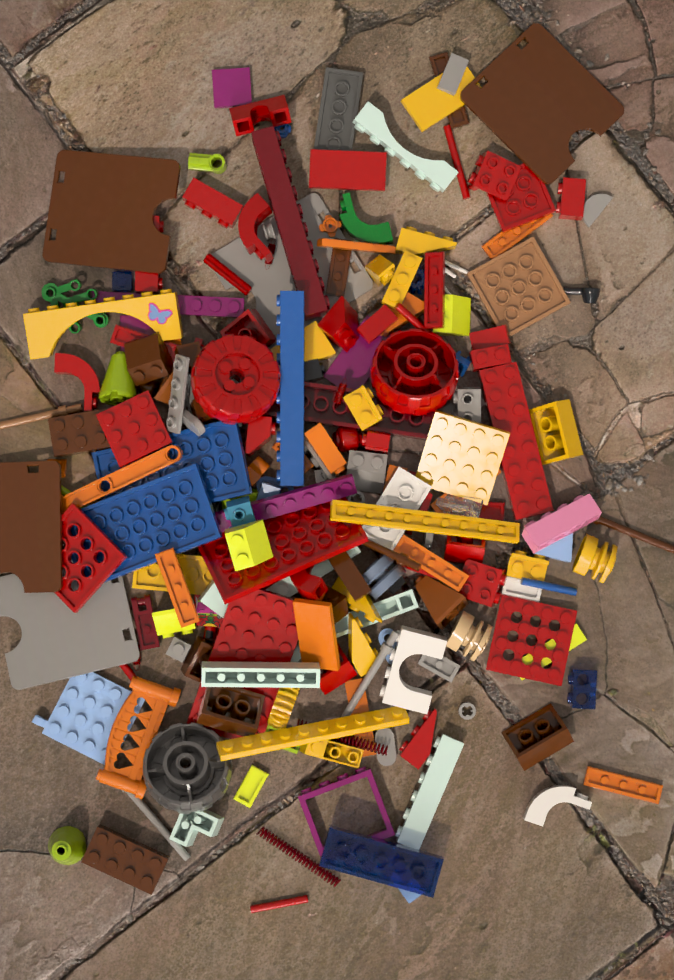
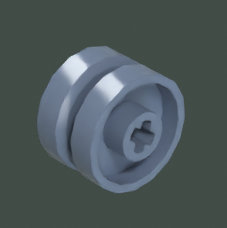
[362,555,406,600]

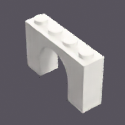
[379,625,447,714]

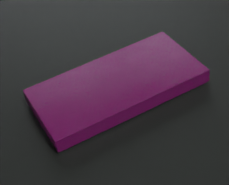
[323,315,390,389]

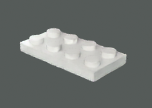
[362,467,432,550]

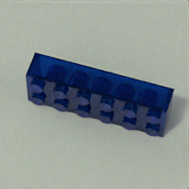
[319,825,444,898]

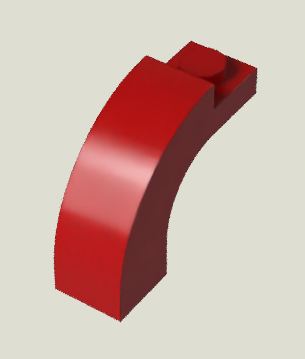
[238,193,274,263]
[54,353,101,412]
[290,566,328,601]

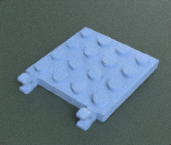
[32,672,145,765]

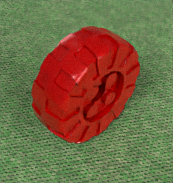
[370,329,459,416]
[191,334,281,425]

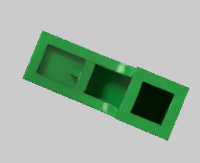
[340,192,393,245]

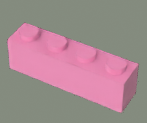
[522,493,602,553]

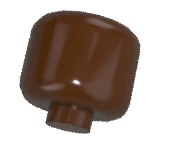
[139,380,160,396]

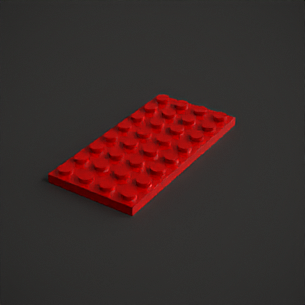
[198,497,368,604]
[186,589,298,739]

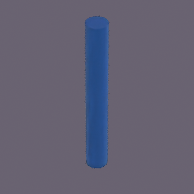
[520,577,577,596]

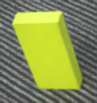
[233,765,269,808]

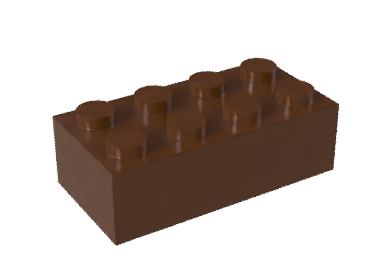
[48,408,111,458]
[81,824,170,895]

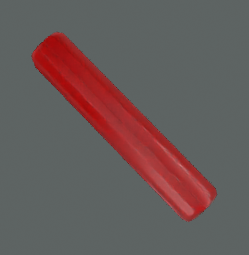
[203,254,252,295]

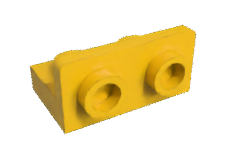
[343,385,384,431]
[506,550,549,581]

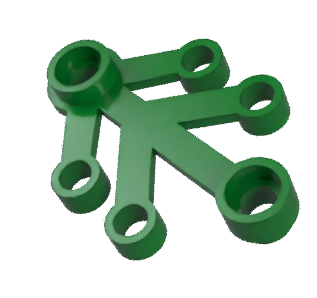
[41,279,110,334]

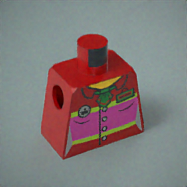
[194,594,223,639]

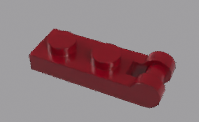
[131,594,160,650]

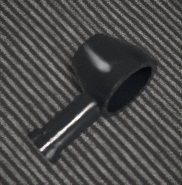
[564,286,600,304]

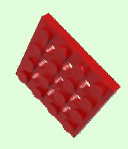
[54,503,127,613]
[486,595,577,686]

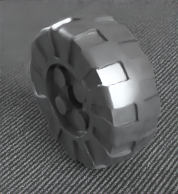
[143,722,232,814]

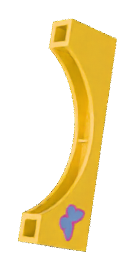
[23,289,184,360]

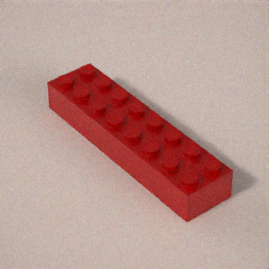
[478,361,554,521]

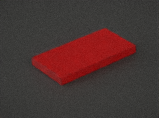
[309,149,387,191]

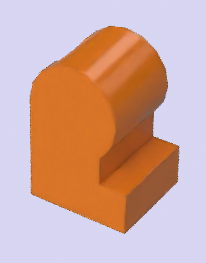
[247,456,271,487]

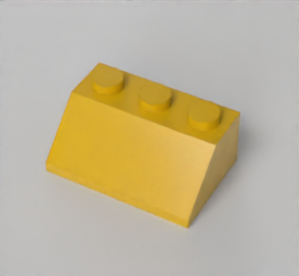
[529,399,583,465]

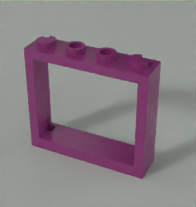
[298,766,395,863]

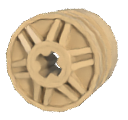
[446,611,493,661]

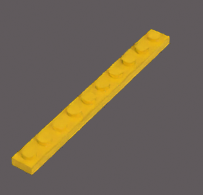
[330,500,520,544]
[216,706,409,761]

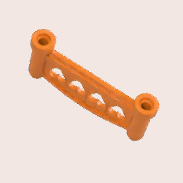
[96,676,181,799]

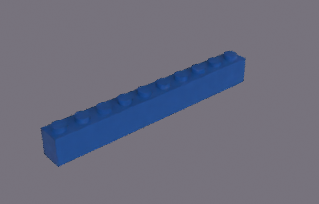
[277,291,305,486]

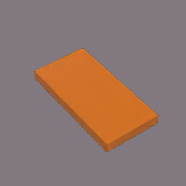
[293,598,340,671]

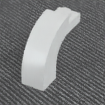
[523,785,592,827]

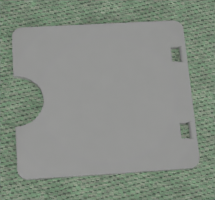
[211,193,373,349]
[0,559,140,690]

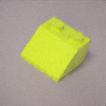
[432,294,471,336]
[225,519,273,571]
[152,609,197,639]

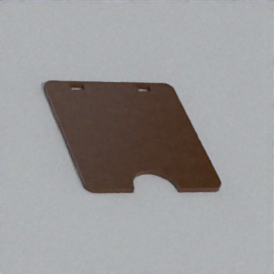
[460,23,624,184]
[42,150,181,274]
[0,461,63,593]

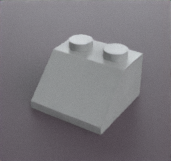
[346,450,388,494]

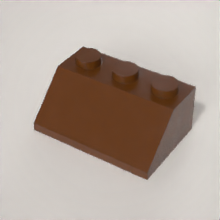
[196,687,265,737]
[501,703,574,771]

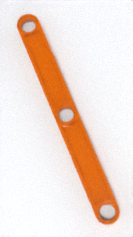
[62,445,183,514]

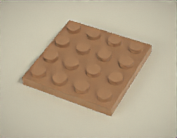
[466,237,571,337]

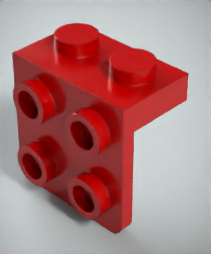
[467,151,521,201]
[456,559,507,607]

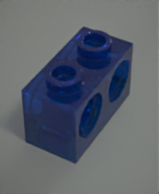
[567,669,597,709]

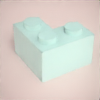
[169,810,224,847]

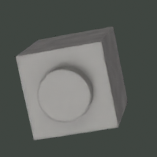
[166,636,193,663]

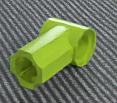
[188,153,227,174]

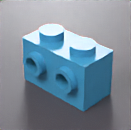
[224,495,256,528]

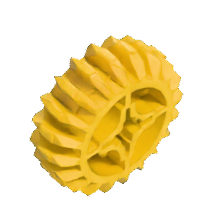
[268,688,300,729]

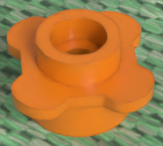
[319,215,342,238]

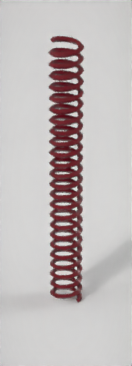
[297,719,388,756]
[256,827,341,887]

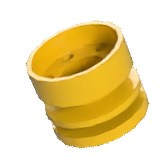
[572,534,618,583]

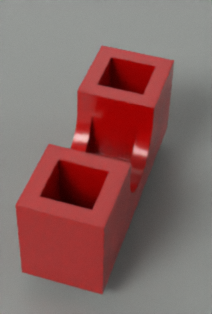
[229,95,292,137]

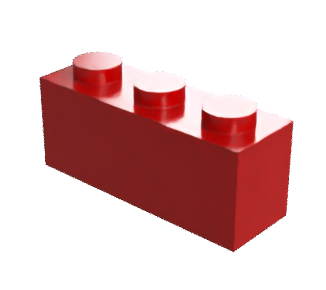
[182,177,243,229]

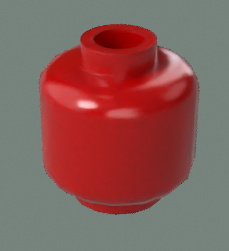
[333,427,362,452]

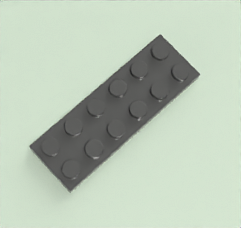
[314,67,363,151]

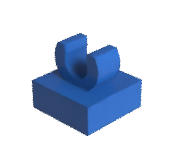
[456,351,471,377]

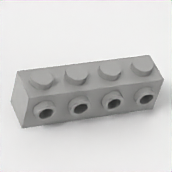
[453,387,481,423]

